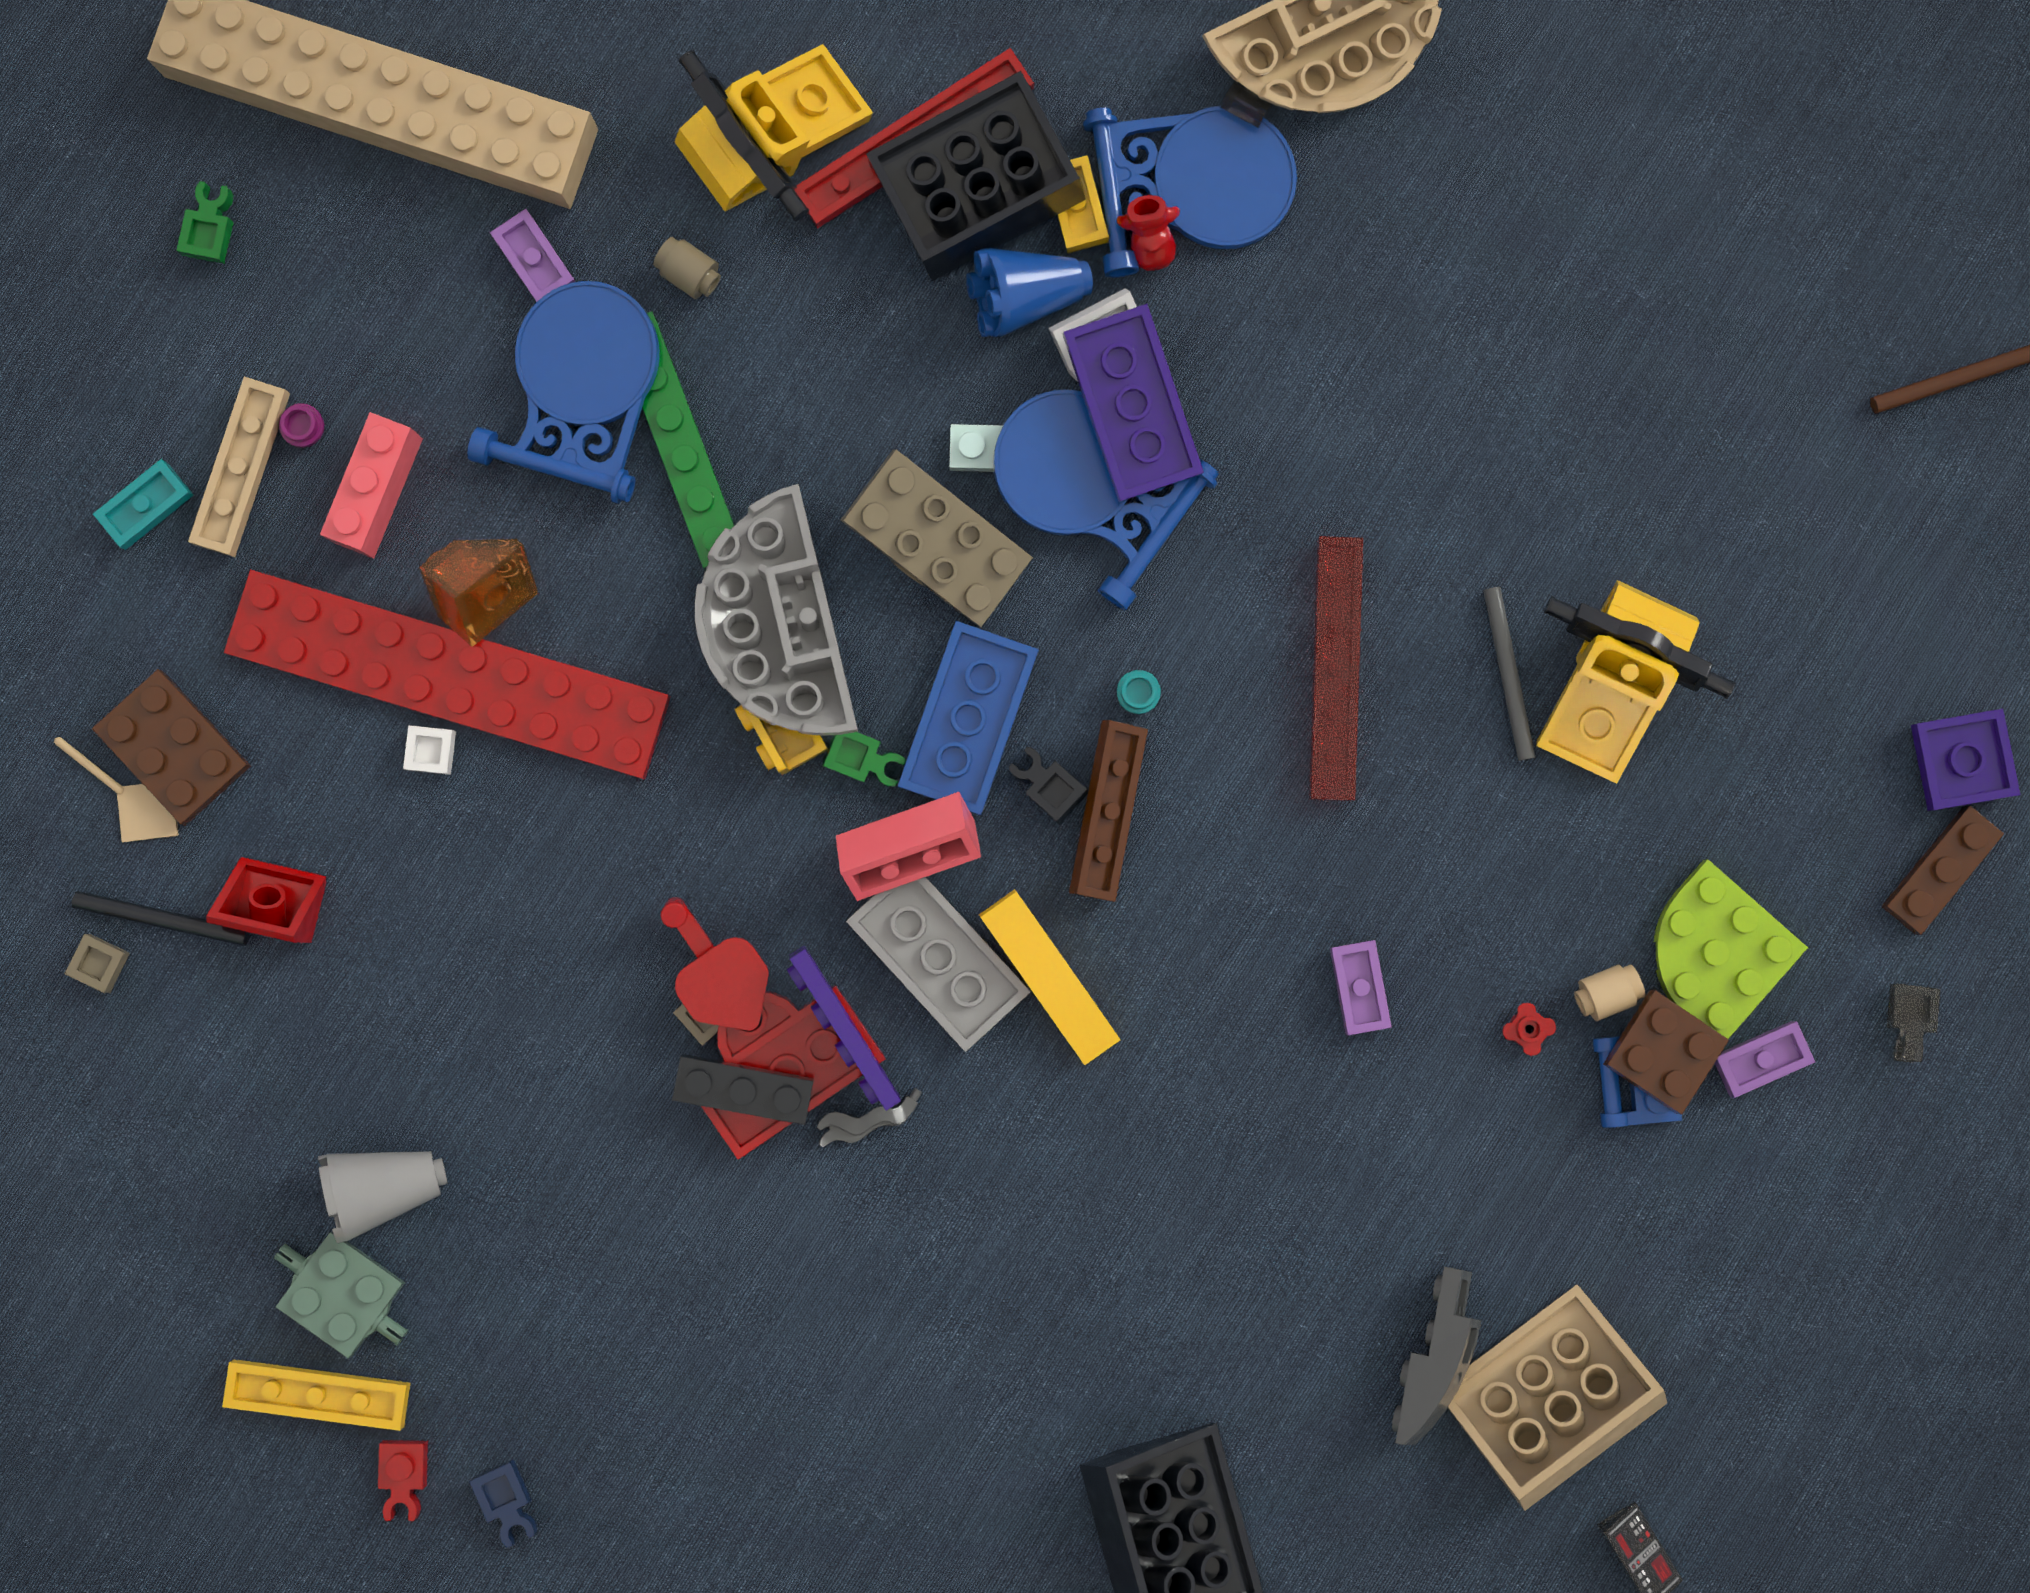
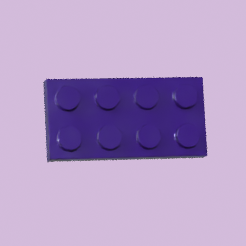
[1062,304,1204,502]

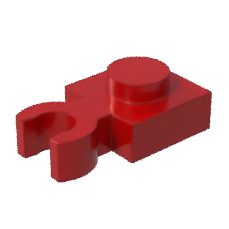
[378,1440,428,1521]

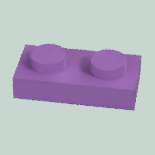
[490,209,576,302]
[1330,940,1392,1035]
[1715,1021,1815,1098]

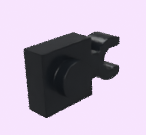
[1009,746,1088,825]

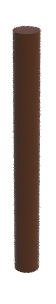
[1870,345,2030,414]

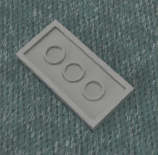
[846,877,1031,1052]

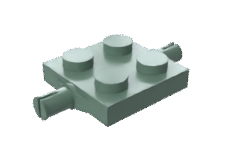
[274,1232,409,1358]

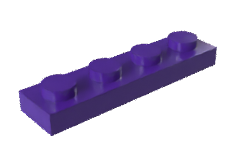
[787,945,901,1111]

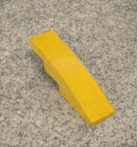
[979,889,1120,1065]

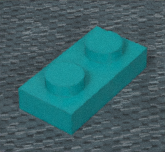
[93,459,194,550]

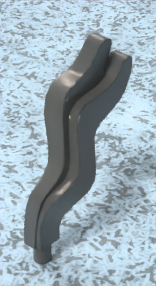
[817,1088,922,1147]

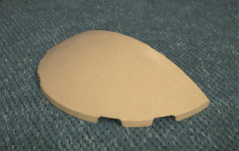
[1202,0,1442,113]

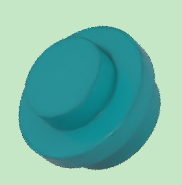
[1117,670,1161,714]

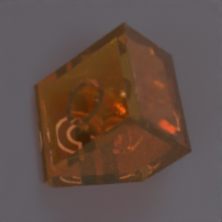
[419,539,538,647]

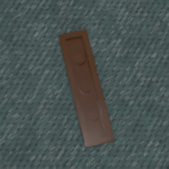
[1069,720,1148,902]

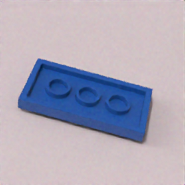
[898,621,1039,816]

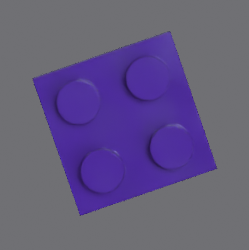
[1911,709,2021,811]

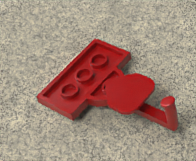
[661,897,886,1160]

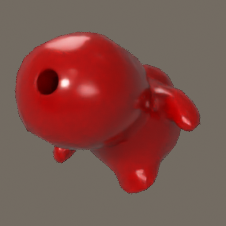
[1116,195,1180,271]

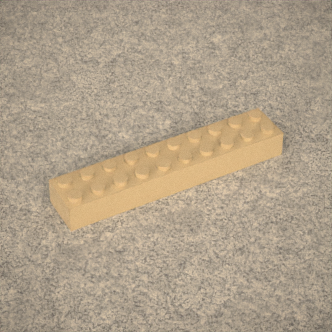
[147,0,598,209]

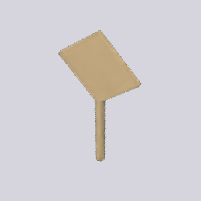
[54,737,179,843]

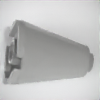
[318,1151,448,1243]

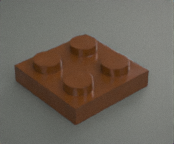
[1603,990,1729,1115]

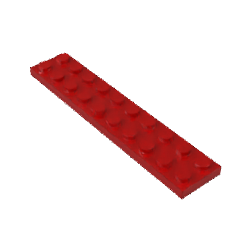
[224,569,671,780]

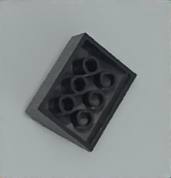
[866,71,1086,281]
[1079,1423,1263,1593]

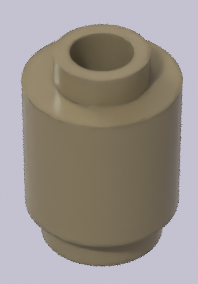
[653,237,721,299]

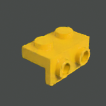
[735,705,828,775]

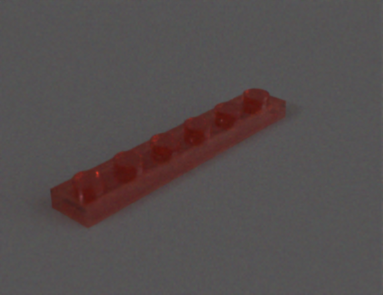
[1309,536,1363,801]

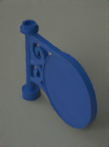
[1083,106,1297,278]
[467,281,660,504]
[993,389,1219,611]

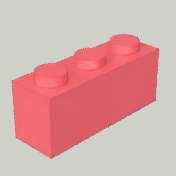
[320,412,423,559]
[836,792,981,901]

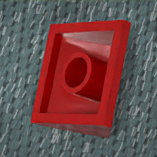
[206,857,326,943]

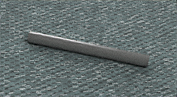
[1483,587,1536,761]

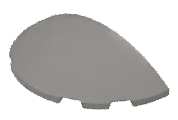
[695,484,858,736]

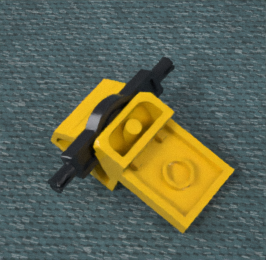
[674,44,873,221]
[1536,580,1736,784]

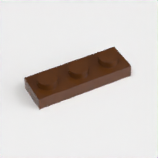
[1881,806,2004,935]

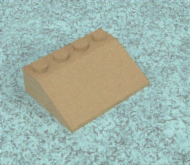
[1448,1285,1667,1511]

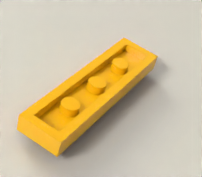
[222,1359,410,1431]

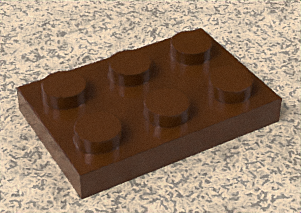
[92,669,251,826]

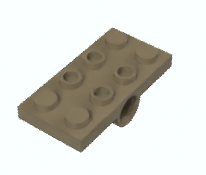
[841,449,1033,627]

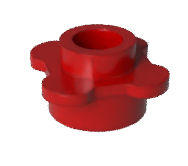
[1502,1003,1556,1056]

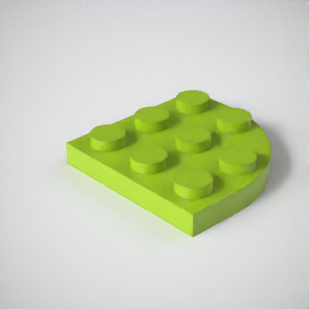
[1654,859,1808,1039]

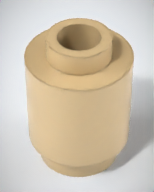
[1574,964,1645,1021]

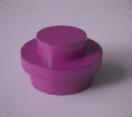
[279,403,324,448]

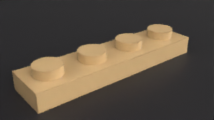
[188,377,290,558]

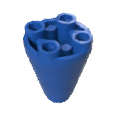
[966,248,1093,337]

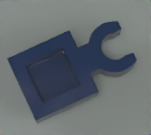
[469,1459,537,1548]

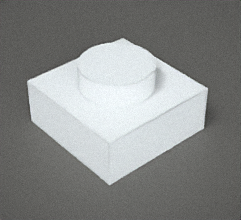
[403,725,456,775]

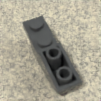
[1392,1266,1482,1445]

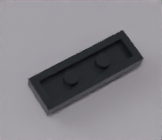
[672,1054,814,1125]

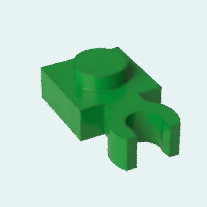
[176,181,233,264]
[822,732,906,786]

